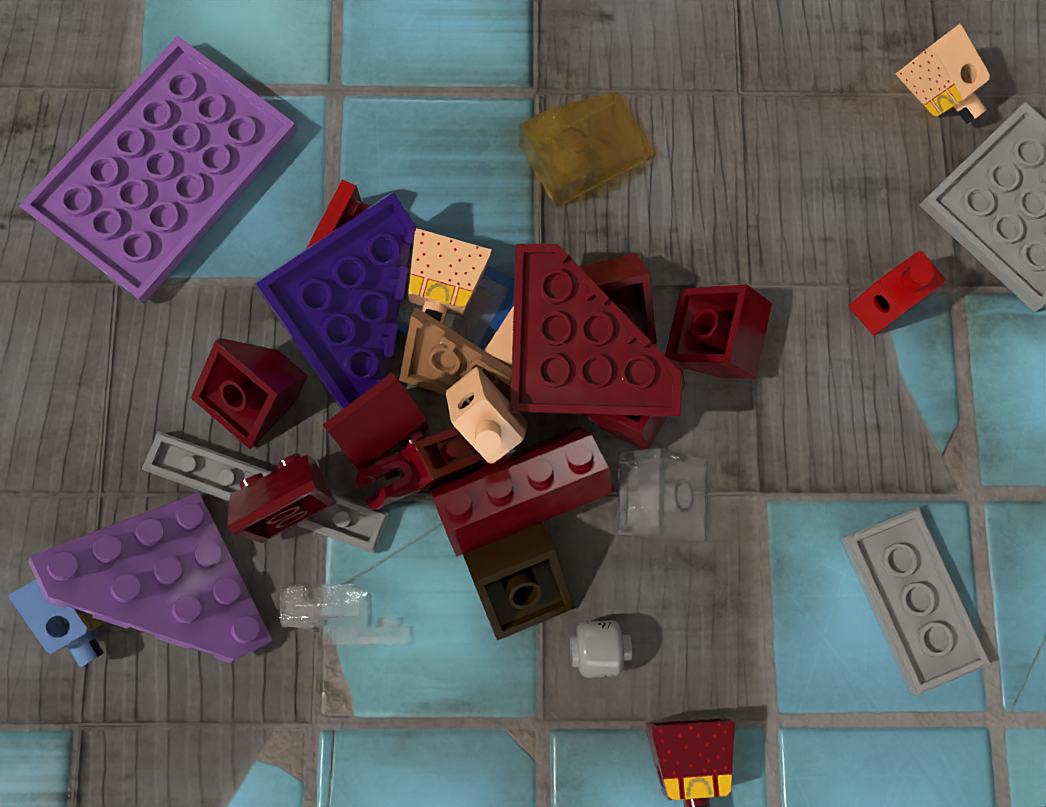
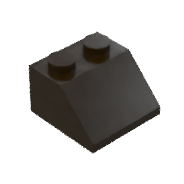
[463,523,574,640]

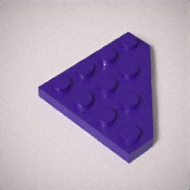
[254,192,416,410]

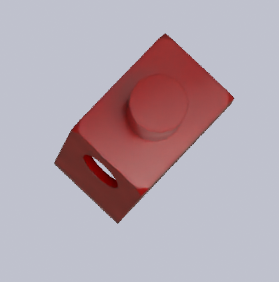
[848,250,946,336]

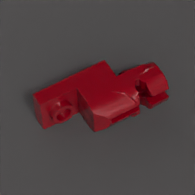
[356,427,486,510]

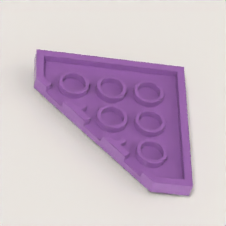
[28,492,273,663]

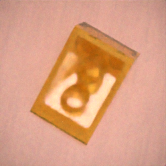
[519,92,656,208]

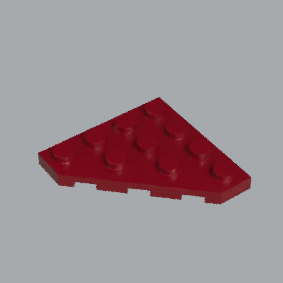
[510,244,683,417]

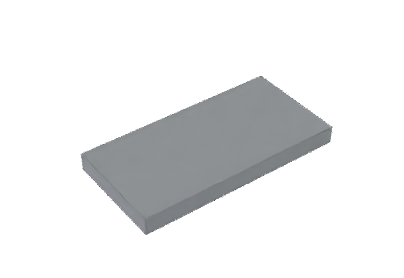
[841,507,991,696]

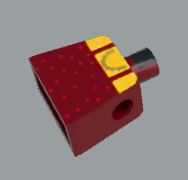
[645,717,735,807]

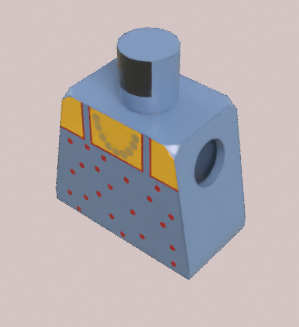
[8,579,105,668]

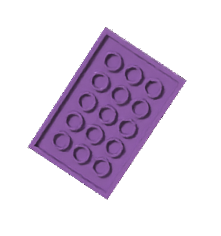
[19,36,298,304]

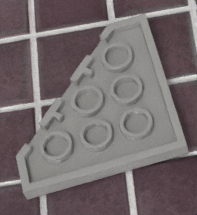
[919,102,1046,312]

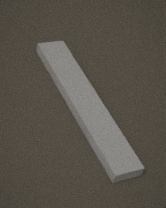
[141,431,390,554]

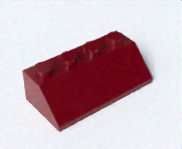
[429,426,612,557]

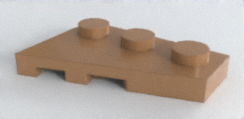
[399,307,512,403]

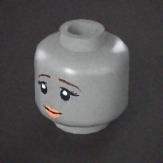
[569,620,632,678]

